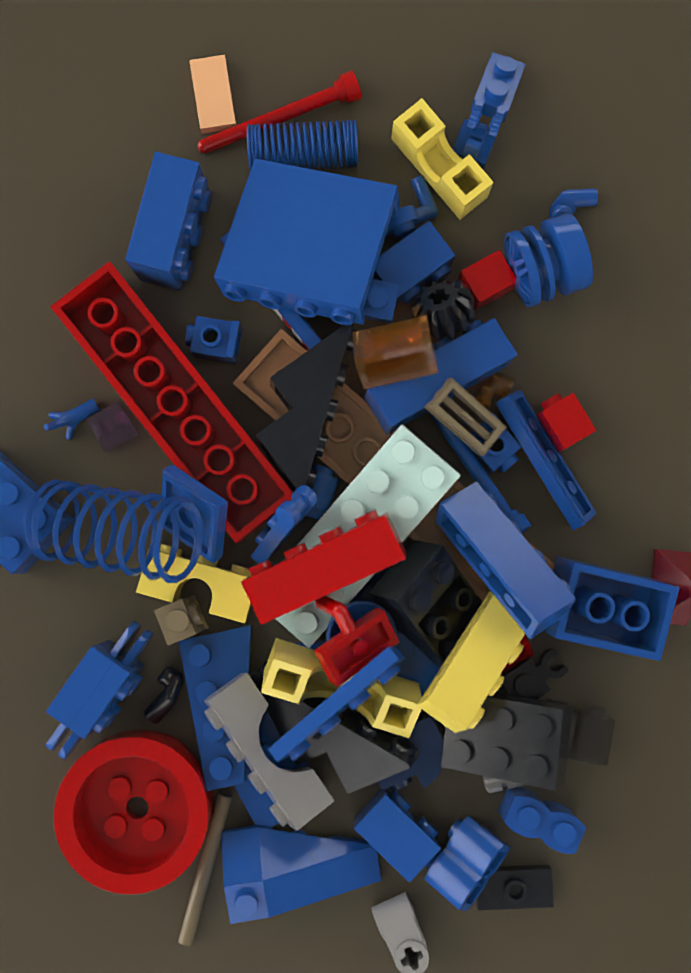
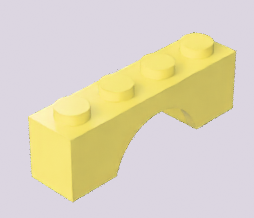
[261,638,422,738]

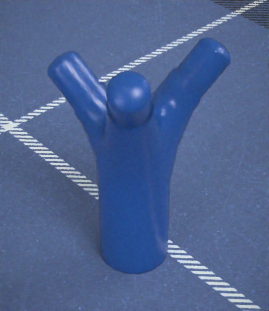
[44,398,100,440]

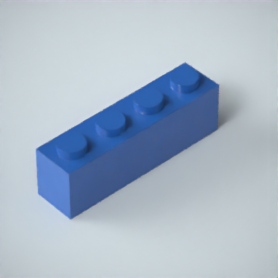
[364,318,518,435]
[435,481,576,639]

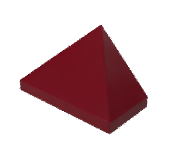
[651,549,691,626]

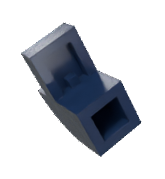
[378,712,444,791]

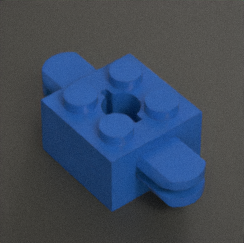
[45,620,154,760]

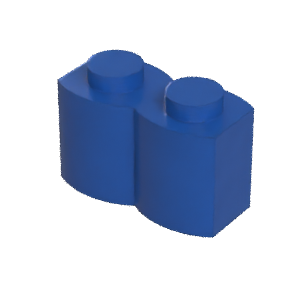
[498,787,586,854]
[424,816,511,911]

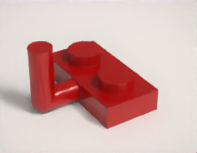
[314,596,399,687]

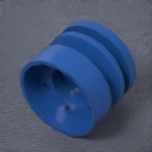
[504,213,593,308]

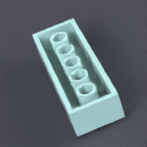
[275,425,461,648]

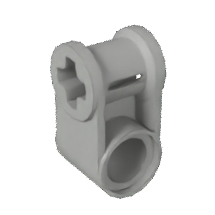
[371,892,429,973]

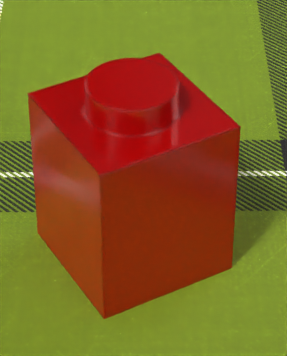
[457,249,516,311]
[537,392,597,452]

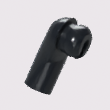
[144,666,184,724]

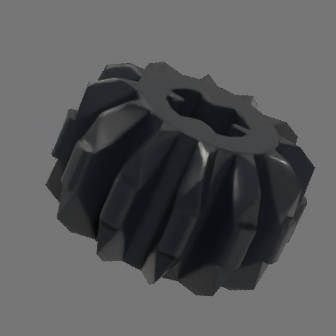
[411,278,475,342]

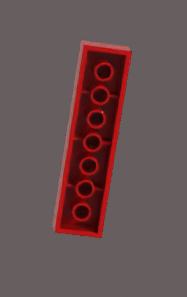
[50,261,293,544]

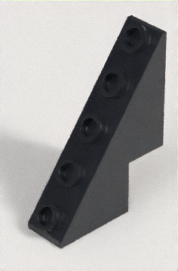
[256,323,359,491]
[249,661,420,794]

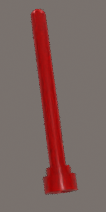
[197,70,362,154]

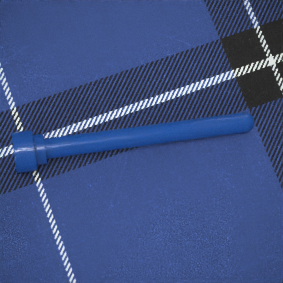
[428,405,532,533]

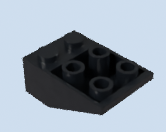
[368,540,482,669]

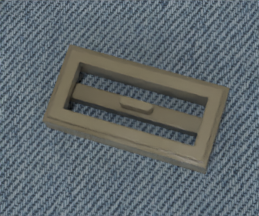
[424,377,506,456]

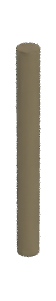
[178,792,232,946]

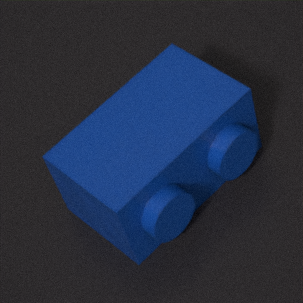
[373,221,456,307]
[354,789,441,883]

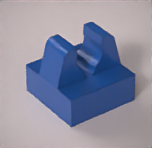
[453,119,496,170]

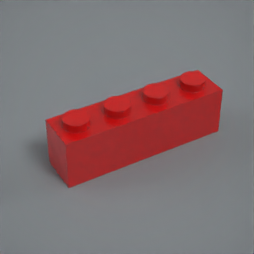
[241,509,407,625]

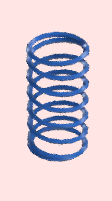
[24,479,204,583]

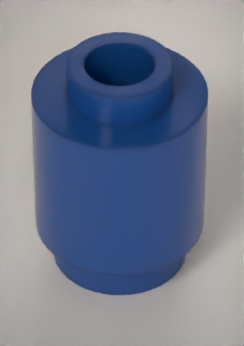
[306,464,339,520]

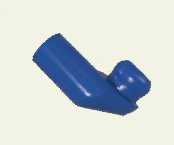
[549,188,598,218]

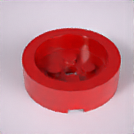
[54,729,214,894]

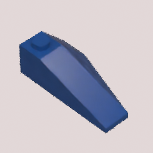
[221,825,381,924]

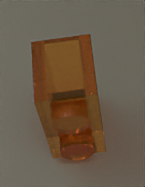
[352,315,438,389]

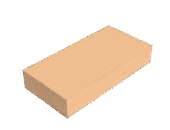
[189,55,236,134]

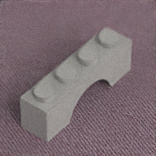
[204,673,334,831]

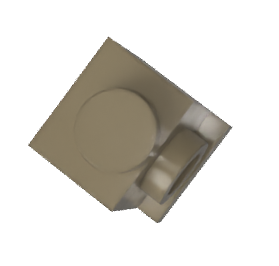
[154,594,209,646]

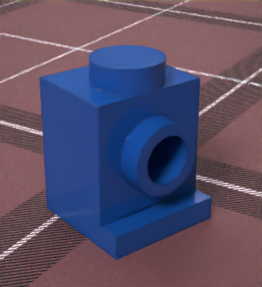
[185,316,243,364]
[470,413,521,474]

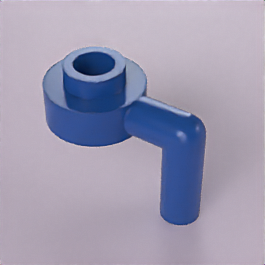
[386,175,438,239]

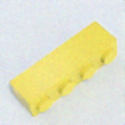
[417,590,525,733]

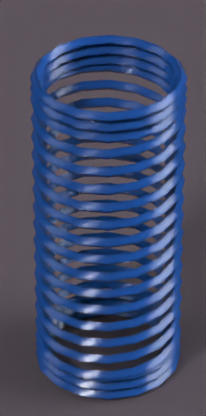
[247,119,358,170]

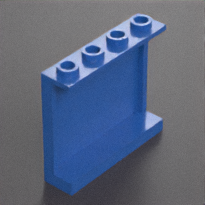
[214,159,400,325]

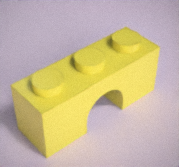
[391,98,494,220]
[136,544,252,624]

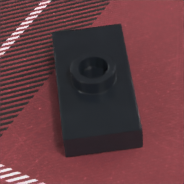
[476,865,554,911]

